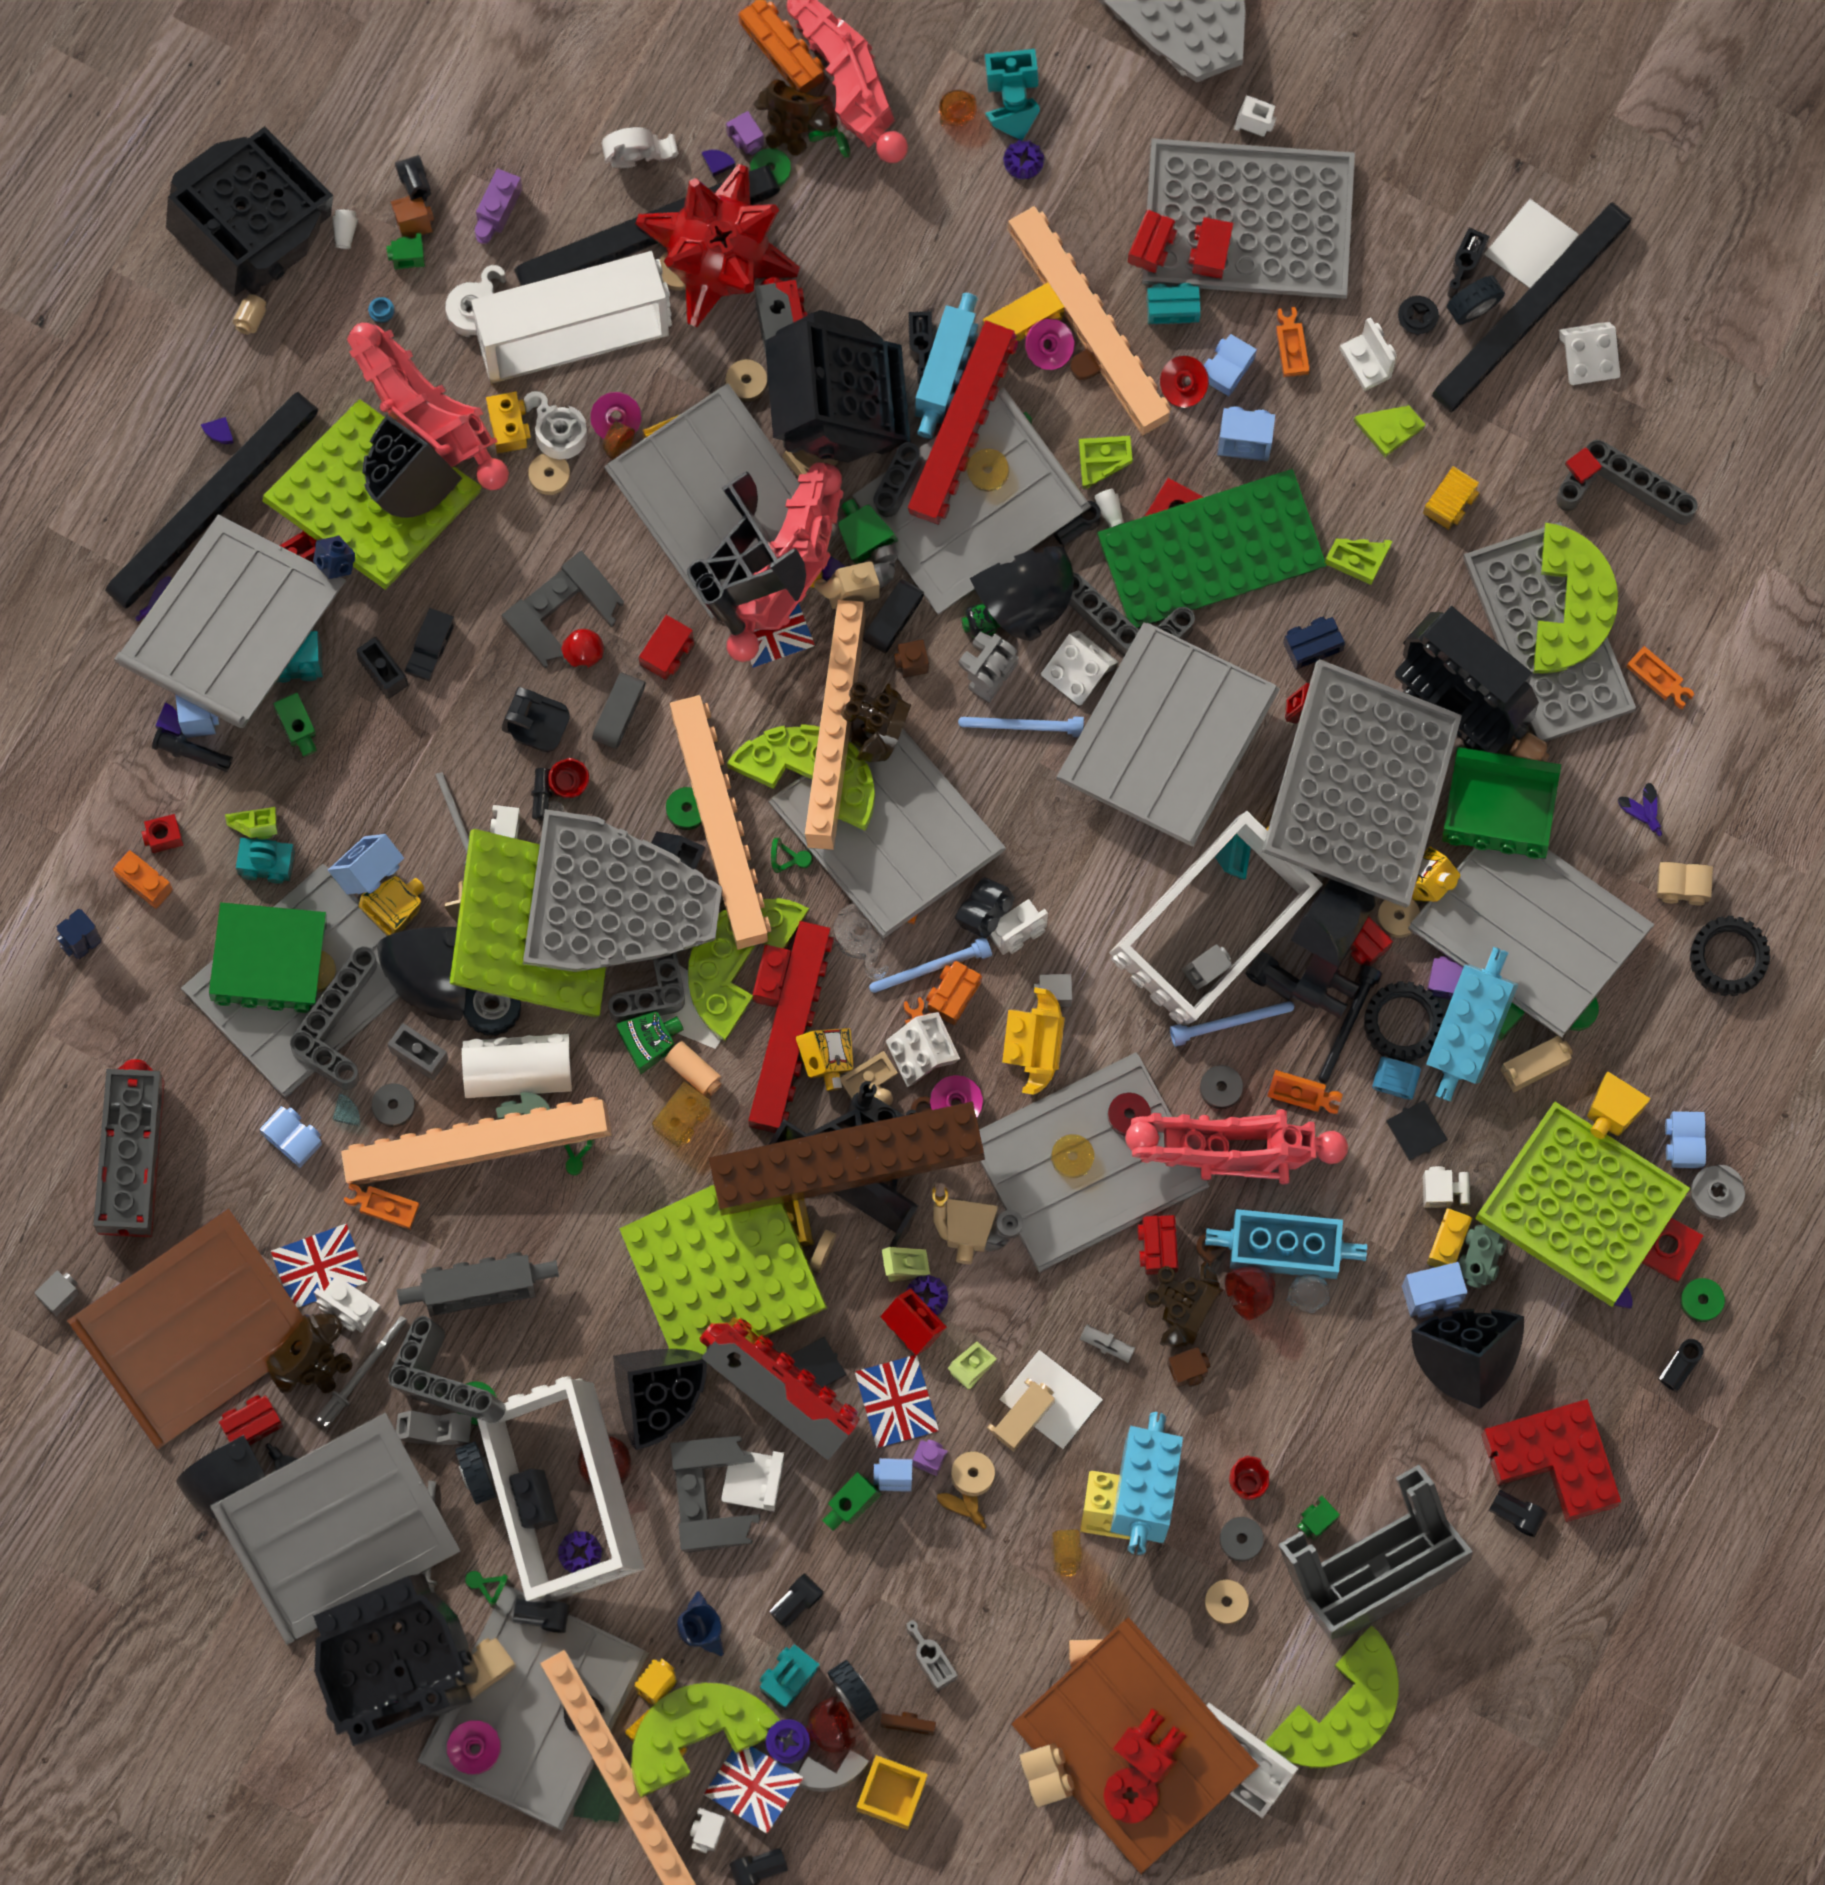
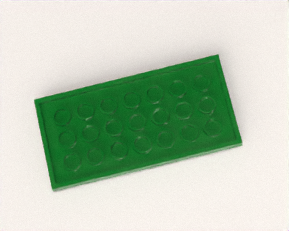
[1097,469,1327,629]

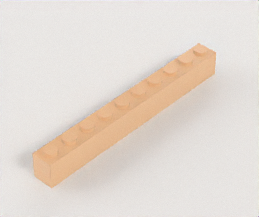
[1008,206,1171,436]
[805,600,866,850]
[670,695,771,950]
[341,1097,612,1186]
[540,1650,696,1885]

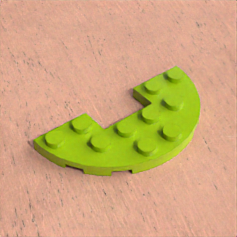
[1533,523,1618,674]
[727,724,875,831]
[688,898,809,1042]
[1264,1625,1399,1768]
[631,1683,780,1798]

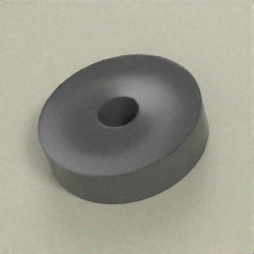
[1200,1065,1243,1109]
[372,1083,415,1127]
[1220,1517,1264,1562]

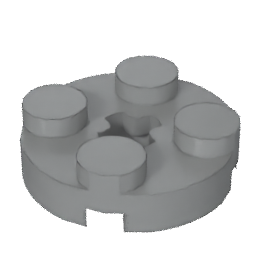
[1690,1165,1745,1220]

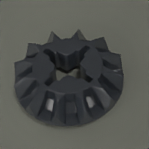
[1397,296,1439,336]

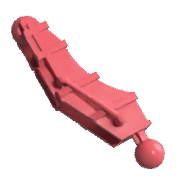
[787,0,908,163]
[347,323,509,491]
[727,462,844,662]
[1125,1109,1348,1185]

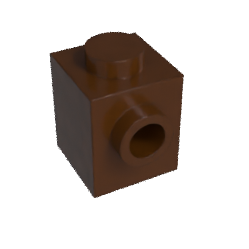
[894,639,929,678]
[1167,1347,1211,1388]

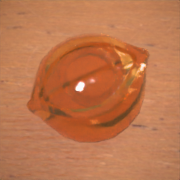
[939,90,977,127]
[603,421,635,460]

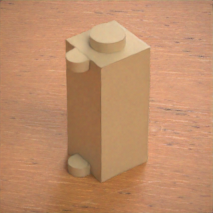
[1501,1036,1573,1093]
[987,1378,1055,1452]

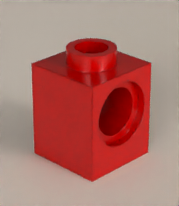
[141,814,184,853]

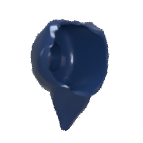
[677,1591,724,1656]

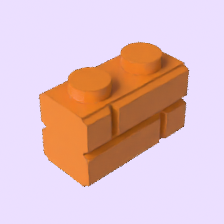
[113,850,173,909]
[926,961,982,1025]

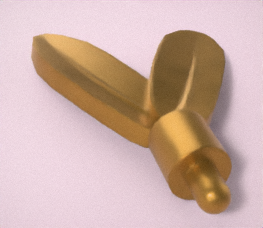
[937,1475,987,1529]

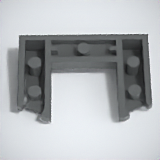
[502,550,624,668]
[670,1436,761,1553]

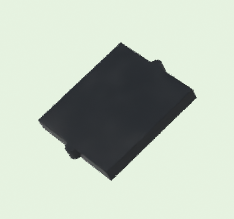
[1386,1100,1448,1161]
[789,1337,846,1388]

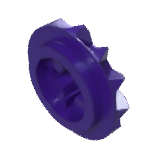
[1003,139,1044,179]
[906,1274,948,1315]
[558,1531,602,1573]
[766,1719,810,1764]

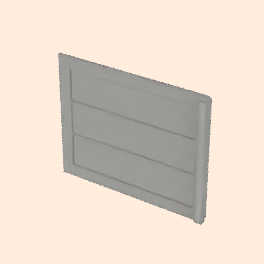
[604,383,836,619]
[852,388,1091,615]
[114,515,346,728]
[1056,623,1280,847]
[769,729,1006,939]
[1408,848,1655,1038]
[181,864,400,1099]
[979,1052,1209,1273]
[211,1413,460,1645]
[418,1585,649,1831]

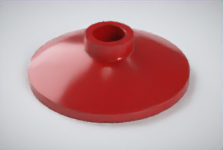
[1160,355,1209,407]

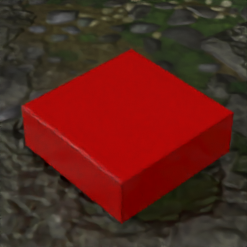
[1565,447,1602,484]

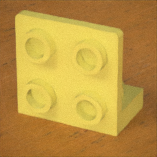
[1080,1471,1131,1540]

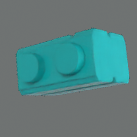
[1146,283,1200,324]

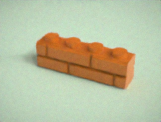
[738,0,825,93]

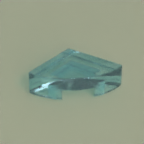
[333,1093,360,1127]

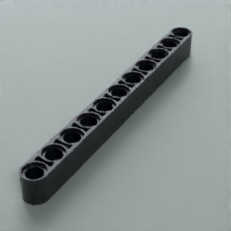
[514,166,781,286]
[1431,202,1632,413]
[105,392,318,609]

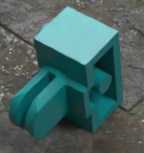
[985,49,1039,111]
[236,837,295,884]
[759,1644,820,1711]

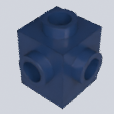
[313,536,355,579]

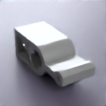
[906,1620,958,1692]

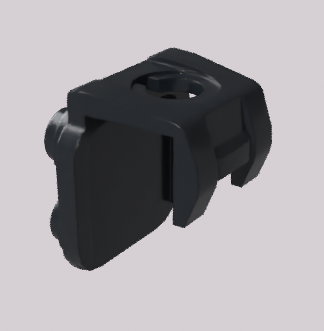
[502,687,570,752]

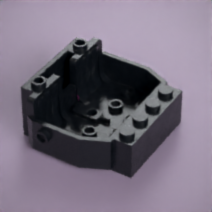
[166,126,334,297]
[765,310,911,463]
[1395,605,1539,754]
[313,1574,478,1746]

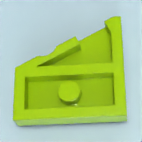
[1354,405,1426,457]
[1078,436,1132,489]
[1324,539,1393,585]
[225,807,277,840]

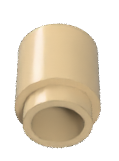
[233,294,266,335]

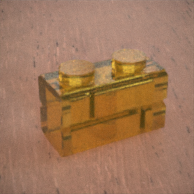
[1051,1529,1082,1576]

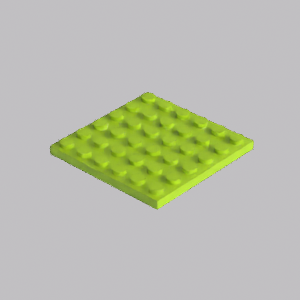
[262,399,482,590]
[450,829,606,1018]
[1475,1102,1690,1307]
[619,1184,828,1364]

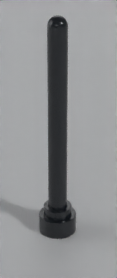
[1318,965,1382,1083]

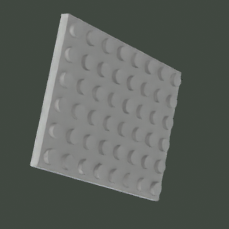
[1142,139,1355,299]
[1262,659,1462,908]

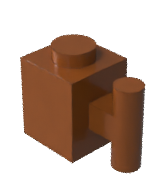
[390,196,434,238]

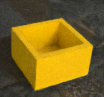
[857,1755,928,1830]

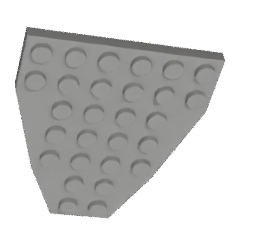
[1099,0,1245,82]
[523,809,722,972]

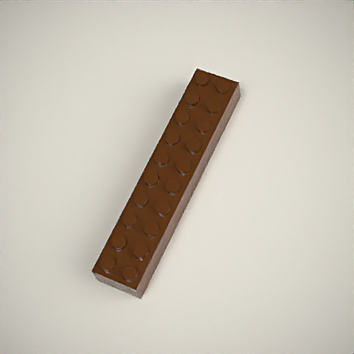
[709,1101,985,1216]

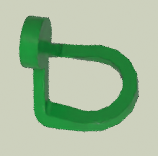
[808,127,851,158]
[771,837,813,873]
[564,1139,595,1175]
[465,1571,508,1607]

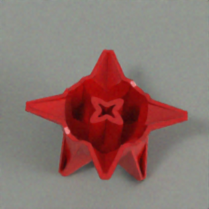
[635,164,800,327]

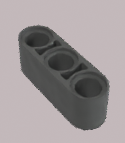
[592,672,646,749]

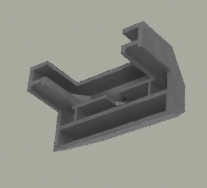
[1278,1465,1473,1640]

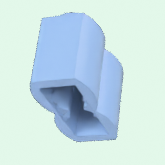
[1204,334,1257,396]
[260,1106,322,1168]
[1665,1111,1706,1168]
[873,1458,912,1492]

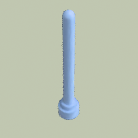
[958,716,1084,737]
[869,937,992,993]
[1170,1001,1294,1047]

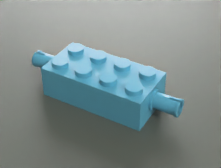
[915,293,979,439]
[1426,947,1519,1101]
[1205,1209,1367,1279]
[1110,1412,1183,1555]

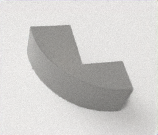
[396,1411,471,1445]
[798,1750,869,1792]

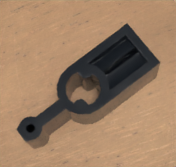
[1447,227,1490,298]
[908,311,933,384]
[405,608,455,682]

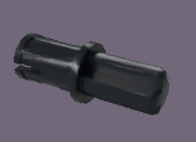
[531,768,552,821]

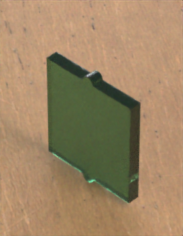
[573,1770,620,1823]

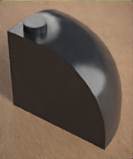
[362,415,462,518]
[970,546,1074,641]
[377,927,466,1021]
[1412,1308,1524,1409]
[613,1349,707,1450]
[176,1435,265,1521]

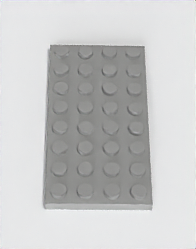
[1463,522,1636,742]

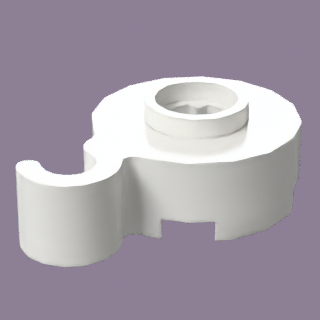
[602,127,678,168]
[446,265,506,337]
[524,391,587,460]

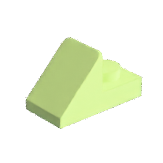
[882,1247,930,1282]
[948,1342,997,1389]

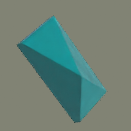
[985,98,1040,141]
[1215,834,1251,880]

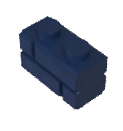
[1283,617,1345,670]
[56,909,101,960]

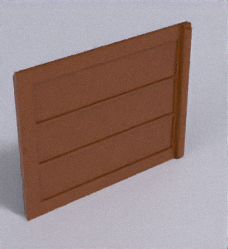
[67,1208,303,1450]
[1011,1617,1260,1874]

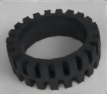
[1690,916,1770,996]
[1364,981,1444,1062]

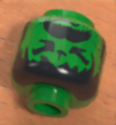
[961,603,1001,639]

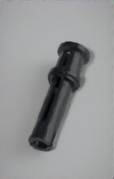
[152,727,233,773]

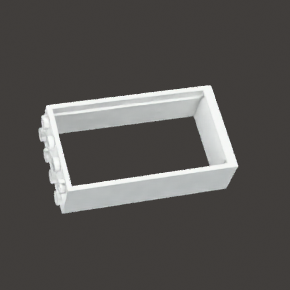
[471,251,672,384]
[1109,811,1323,1025]
[477,1376,645,1603]

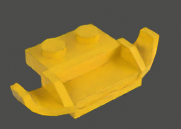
[1002,987,1065,1095]

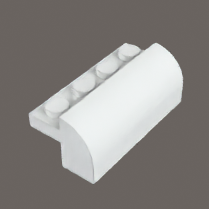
[462,1034,572,1098]
[1207,1703,1298,1818]

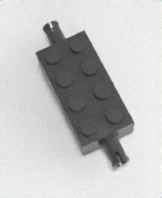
[397,1252,559,1316]

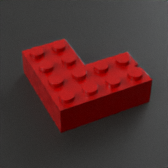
[1481,1399,1621,1522]

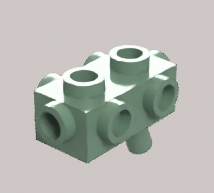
[1459,1224,1507,1288]

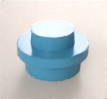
[368,297,394,323]

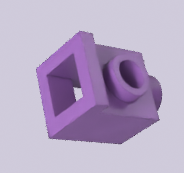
[726,111,764,155]
[912,1440,948,1476]

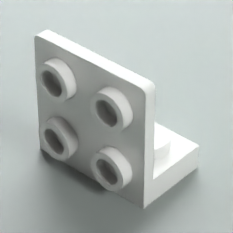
[1339,317,1397,392]
[1559,322,1620,385]
[1041,630,1119,706]
[989,899,1048,955]
[886,1012,960,1087]
[314,1275,381,1333]
[721,1451,784,1512]

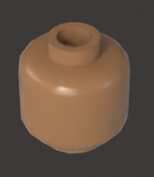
[1509,732,1550,762]

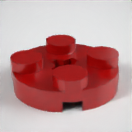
[1104,1767,1160,1823]

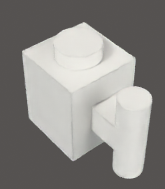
[1423,1166,1470,1208]

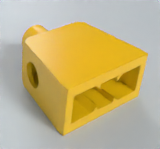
[1587,1072,1651,1139]

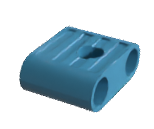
[1372,1057,1421,1100]

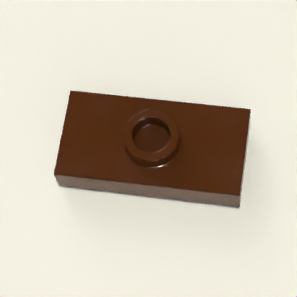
[880,1712,936,1736]

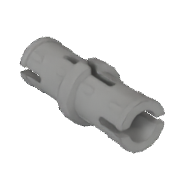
[1079,1324,1135,1363]

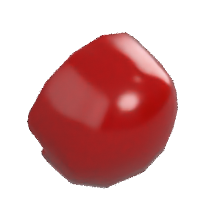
[561,629,604,668]
[548,758,589,799]
[1229,1456,1269,1500]

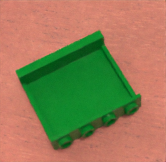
[1442,747,1562,859]
[209,902,328,1013]

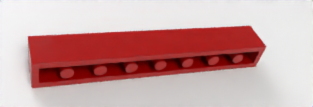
[907,320,1018,525]
[748,921,834,1133]

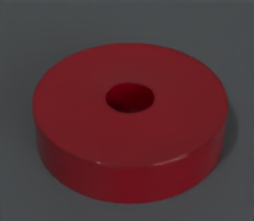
[1107,1092,1151,1136]

